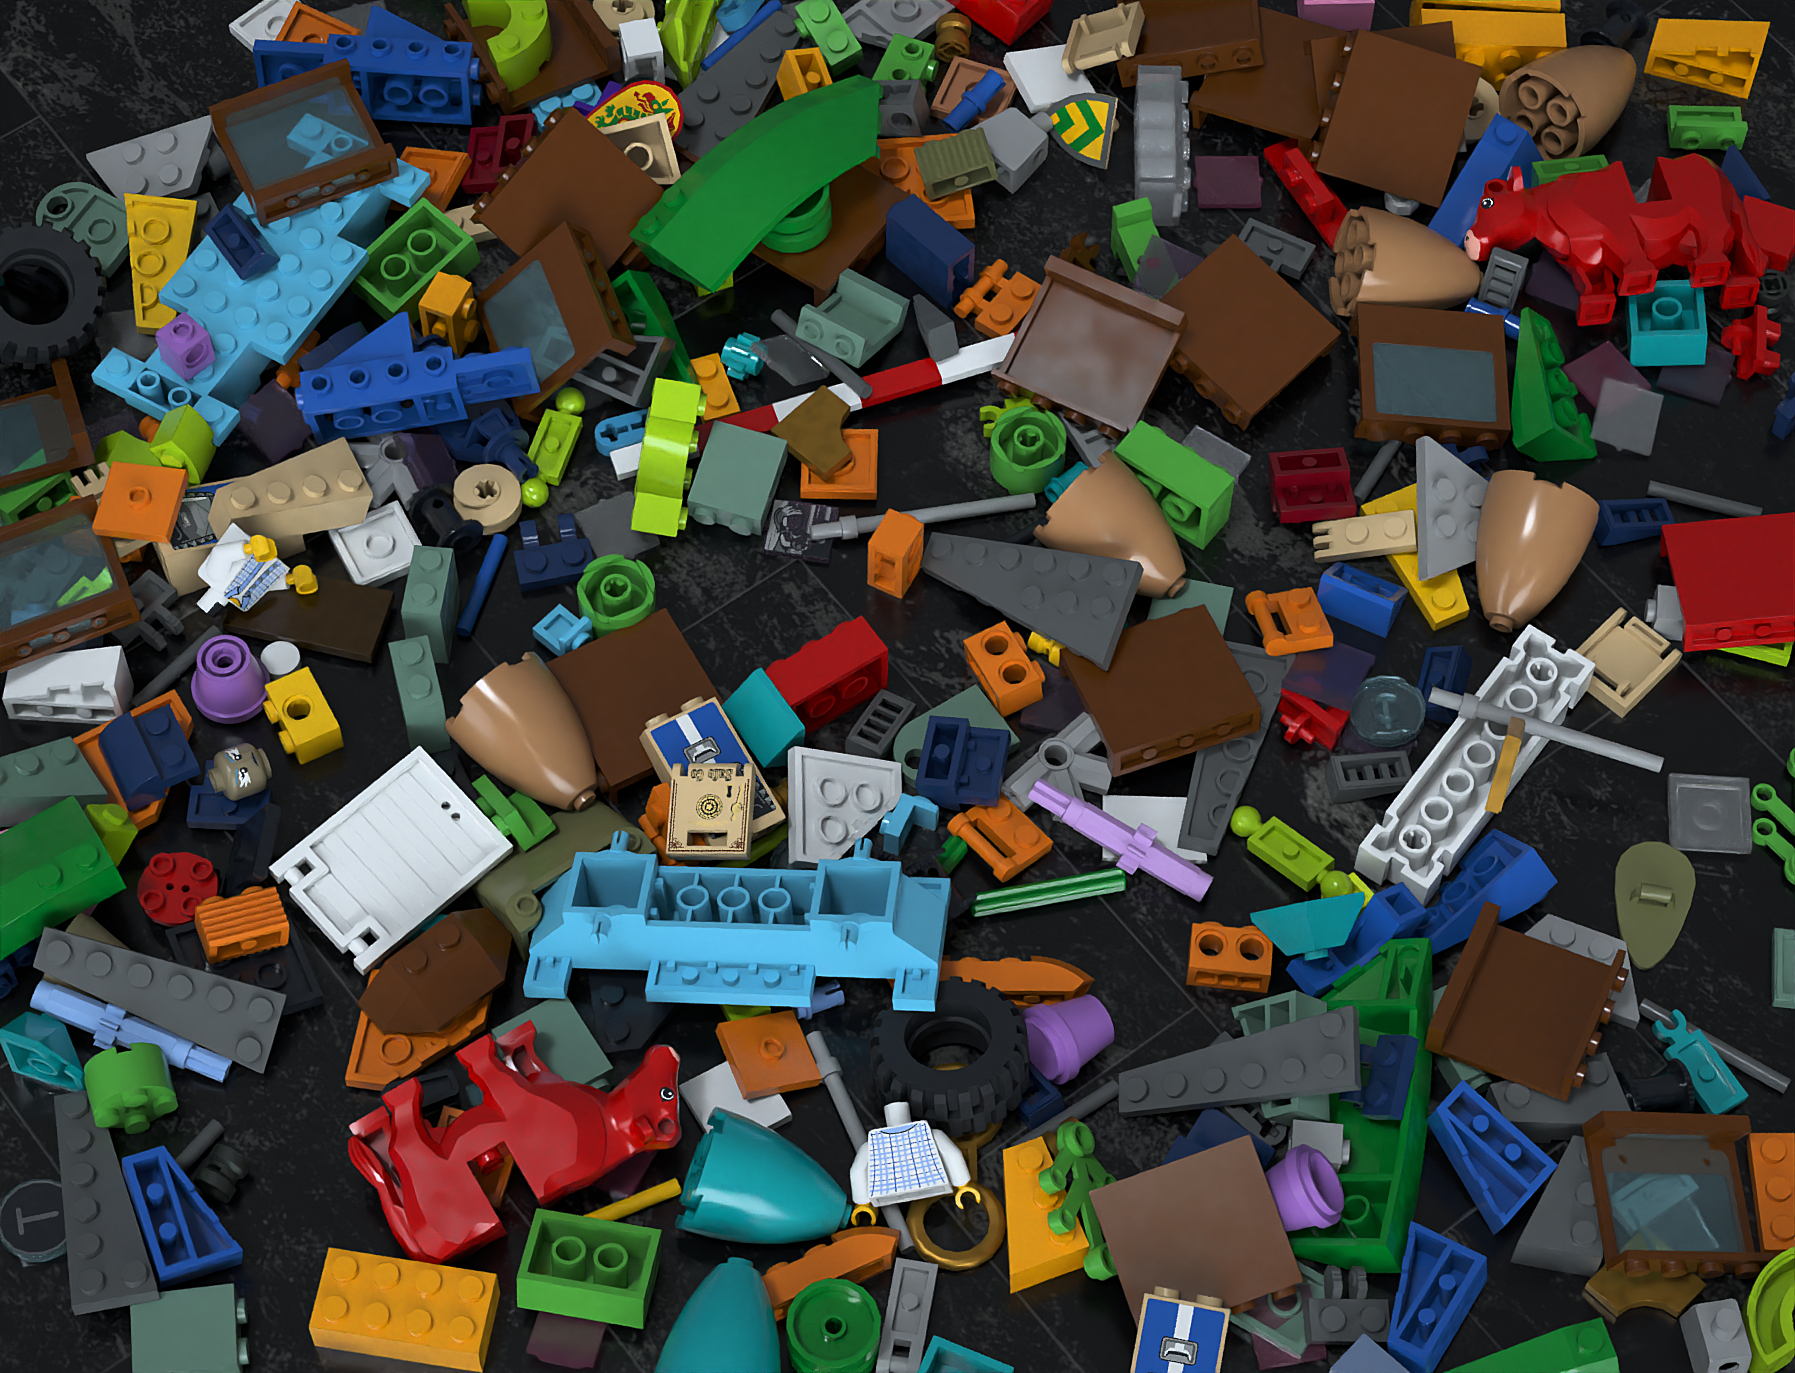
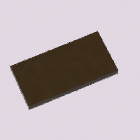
[222,569,395,663]

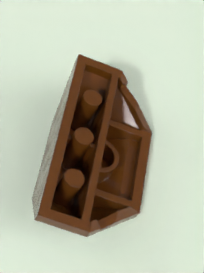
[357,907,513,1035]

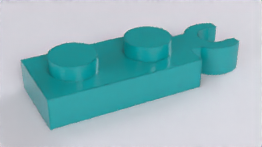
[1652,1009,1749,1115]

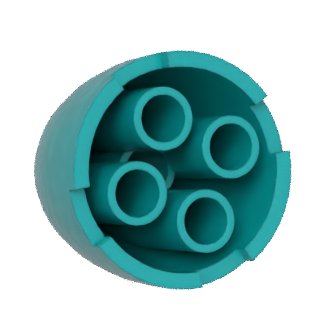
[675,1106,852,1244]
[654,1257,781,1373]

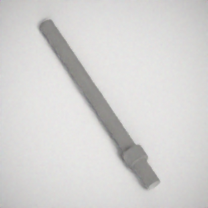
[809,493,1036,541]
[1428,687,1664,773]
[806,1031,915,1254]

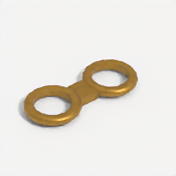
[906,1062,1006,1271]

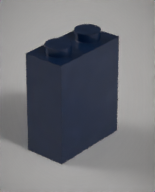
[886,193,975,310]

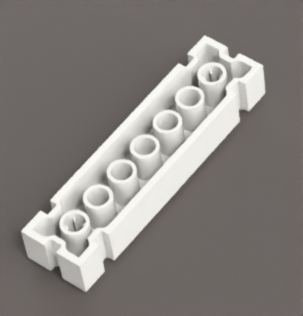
[1354,624,1596,907]

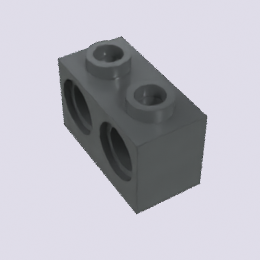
[874,79,930,137]

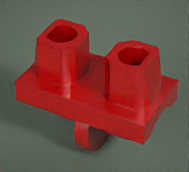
[1721,304,1781,380]
[1277,679,1350,752]

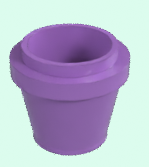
[191,635,271,724]
[1021,994,1114,1084]
[1264,1144,1344,1232]

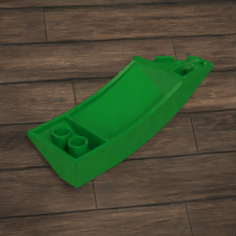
[629,74,883,294]
[0,795,126,961]
[1286,938,1433,1273]

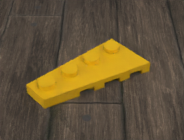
[124,193,199,335]
[1359,483,1469,631]

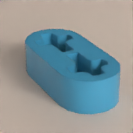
[715,0,764,32]
[595,409,648,457]

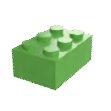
[350,197,481,324]
[1114,420,1235,550]
[517,1208,662,1329]

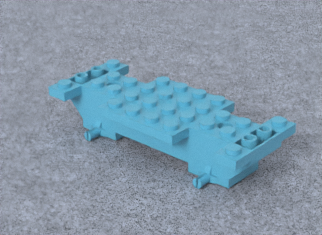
[91,115,431,447]
[523,831,951,1012]

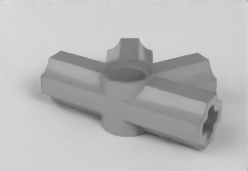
[347,411,431,511]
[1001,712,1112,823]

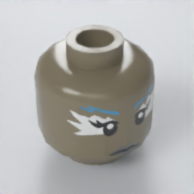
[208,743,272,801]

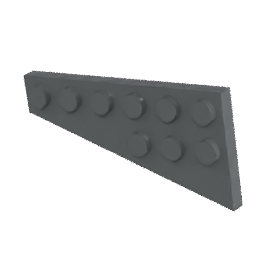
[674,11,804,158]
[920,532,1144,671]

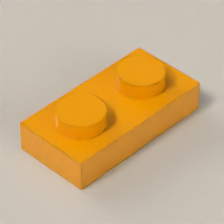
[690,353,741,424]

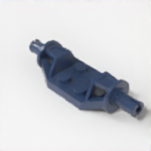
[412,324,539,484]

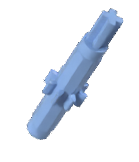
[30,979,232,1083]

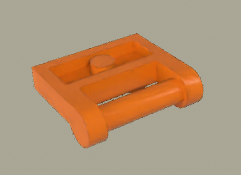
[1245,587,1333,656]
[947,792,1053,883]

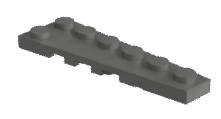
[1177,641,1296,856]
[1119,1005,1361,1118]
[54,1090,160,1315]

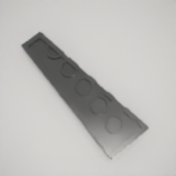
[33,926,287,1074]

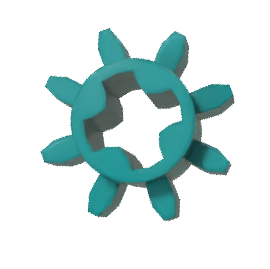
[721,332,766,381]

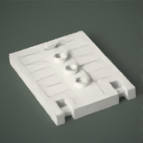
[269,746,513,976]

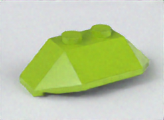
[656,0,724,90]

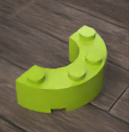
[462,0,553,93]
[630,378,707,537]
[86,404,217,487]
[1741,1247,1795,1373]

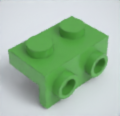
[1666,105,1748,150]
[472,774,556,851]

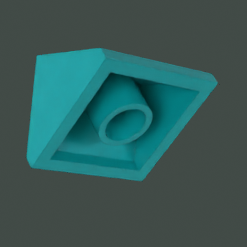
[721,667,805,768]

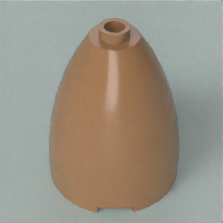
[1499,45,1637,161]
[1329,206,1484,317]
[1032,449,1187,599]
[1475,470,1600,632]
[445,652,598,811]

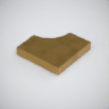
[771,385,852,481]
[1485,716,1526,814]
[1585,1228,1707,1318]

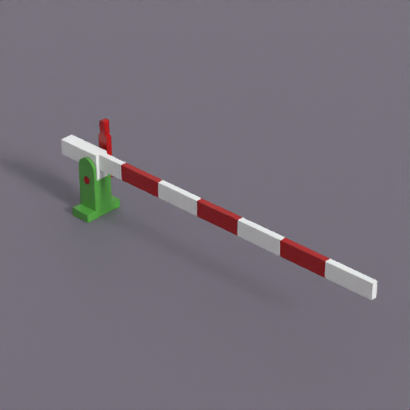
[609,197,1182,481]

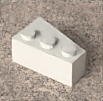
[2,645,134,724]

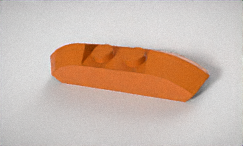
[887,955,1094,1009]
[762,1226,901,1321]

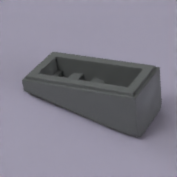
[1478,247,1529,314]
[913,294,959,362]
[845,688,916,760]
[1324,750,1413,804]

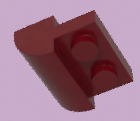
[461,113,539,194]
[1268,447,1357,523]

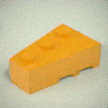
[1643,18,1770,99]
[1003,1136,1090,1294]

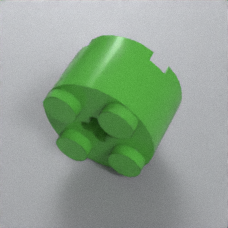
[989,406,1067,495]
[577,554,657,639]
[84,1042,178,1134]

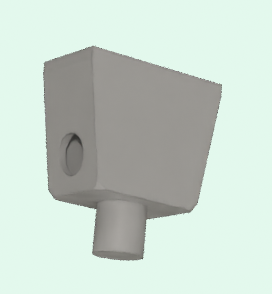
[970,107,1053,194]
[1679,1299,1752,1373]

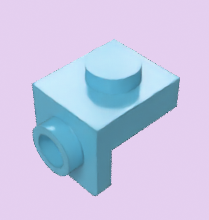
[532,604,594,657]
[879,793,939,856]

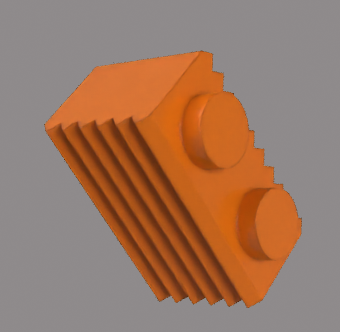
[194,886,289,965]

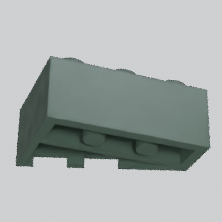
[0,736,108,828]
[1232,990,1330,1127]

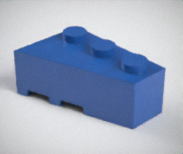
[1426,1080,1558,1235]

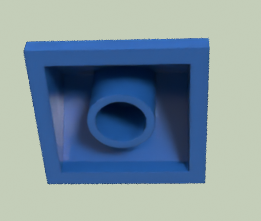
[1317,561,1409,638]

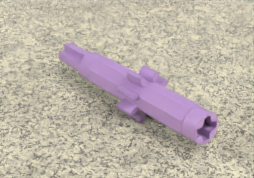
[1027,778,1214,902]

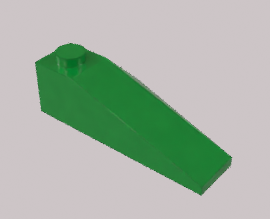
[611,270,703,393]
[1510,307,1598,462]
[1443,1317,1620,1373]

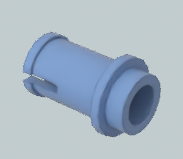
[791,979,845,1020]

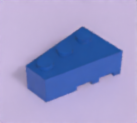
[122,1146,243,1290]
[1387,1221,1487,1373]

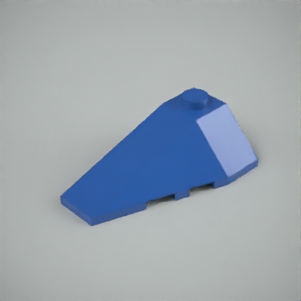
[1428,113,1544,249]
[1409,828,1558,955]

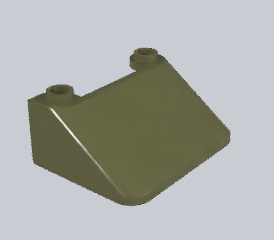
[470,799,659,961]

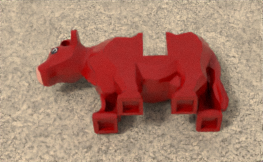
[1464,153,1766,326]
[348,1019,682,1266]

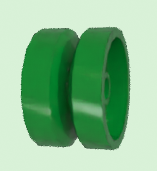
[761,183,832,253]
[786,1278,881,1373]

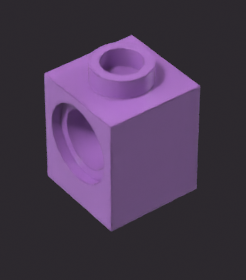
[155,311,216,382]

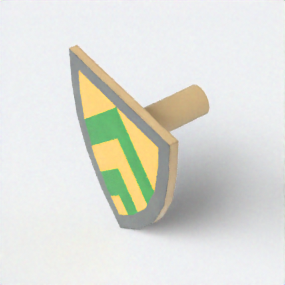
[1045,92,1119,169]

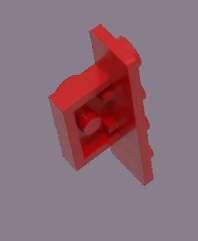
[1263,138,1348,256]

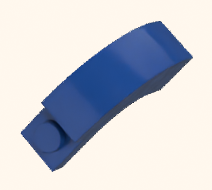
[1286,882,1427,998]

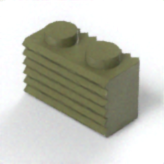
[913,127,999,201]

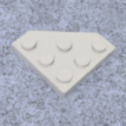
[788,746,902,869]

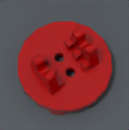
[137,852,219,927]

